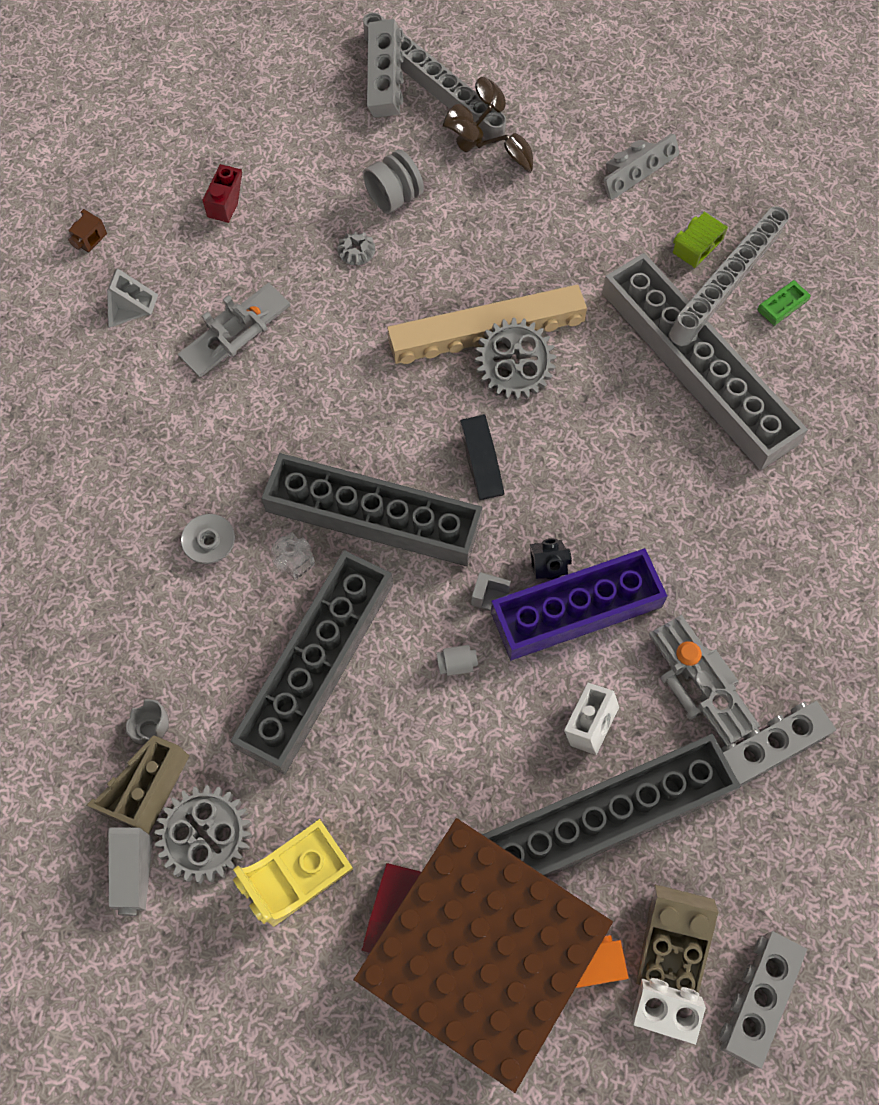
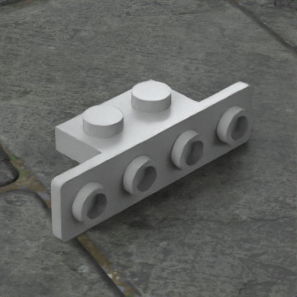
[603,134,679,200]

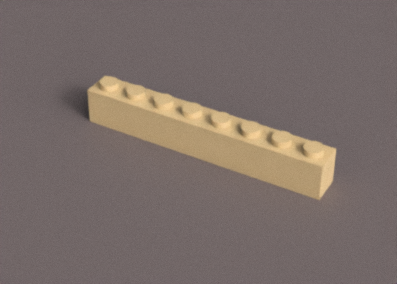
[387,284,587,364]

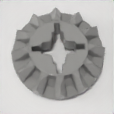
[337,230,375,265]

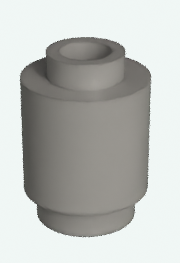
[437,645,478,676]

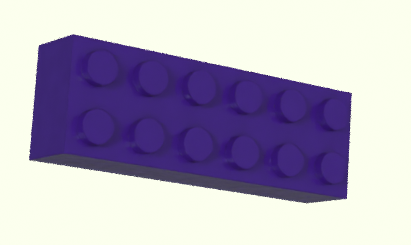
[491,548,667,661]

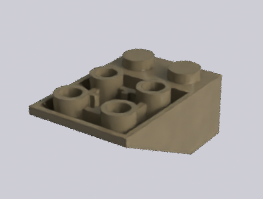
[636,884,719,993]

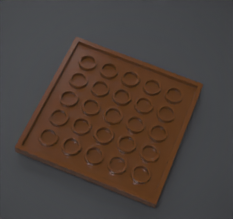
[353,818,613,1093]

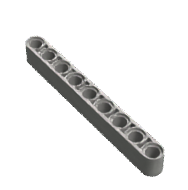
[363,13,506,142]
[669,206,790,346]

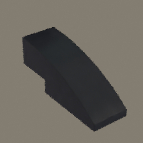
[460,414,505,501]

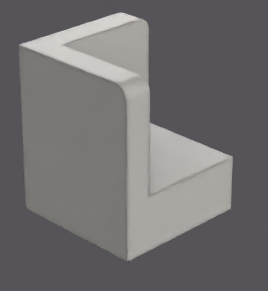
[471,572,511,611]

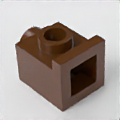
[68,209,107,253]

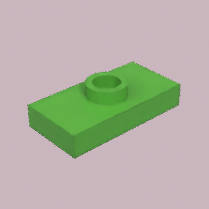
[757,280,811,326]

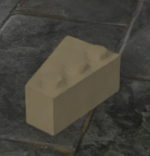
[86,735,190,835]

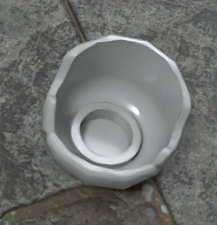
[126,699,169,745]

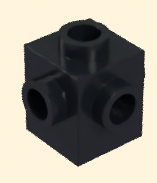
[530,538,572,579]

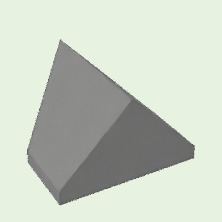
[107,268,158,328]

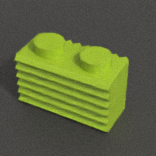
[673,211,728,268]

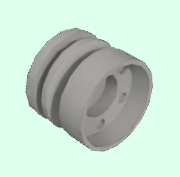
[363,149,424,214]

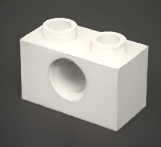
[564,683,619,755]

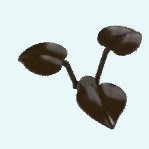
[443,77,533,173]

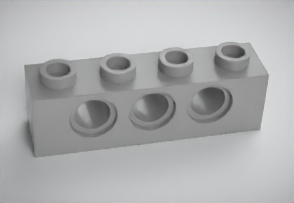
[367,19,404,117]
[721,700,837,786]
[719,931,807,1069]

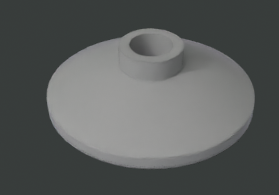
[181,514,235,564]

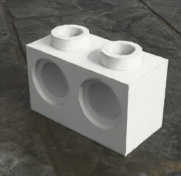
[632,978,706,1045]

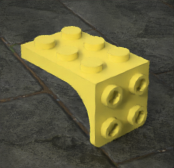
[233,819,353,927]

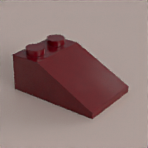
[362,863,421,955]

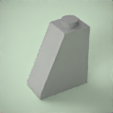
[108,828,153,916]

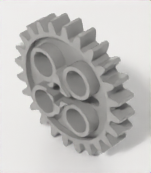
[474,318,557,400]
[155,785,252,884]

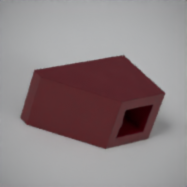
[202,164,242,223]

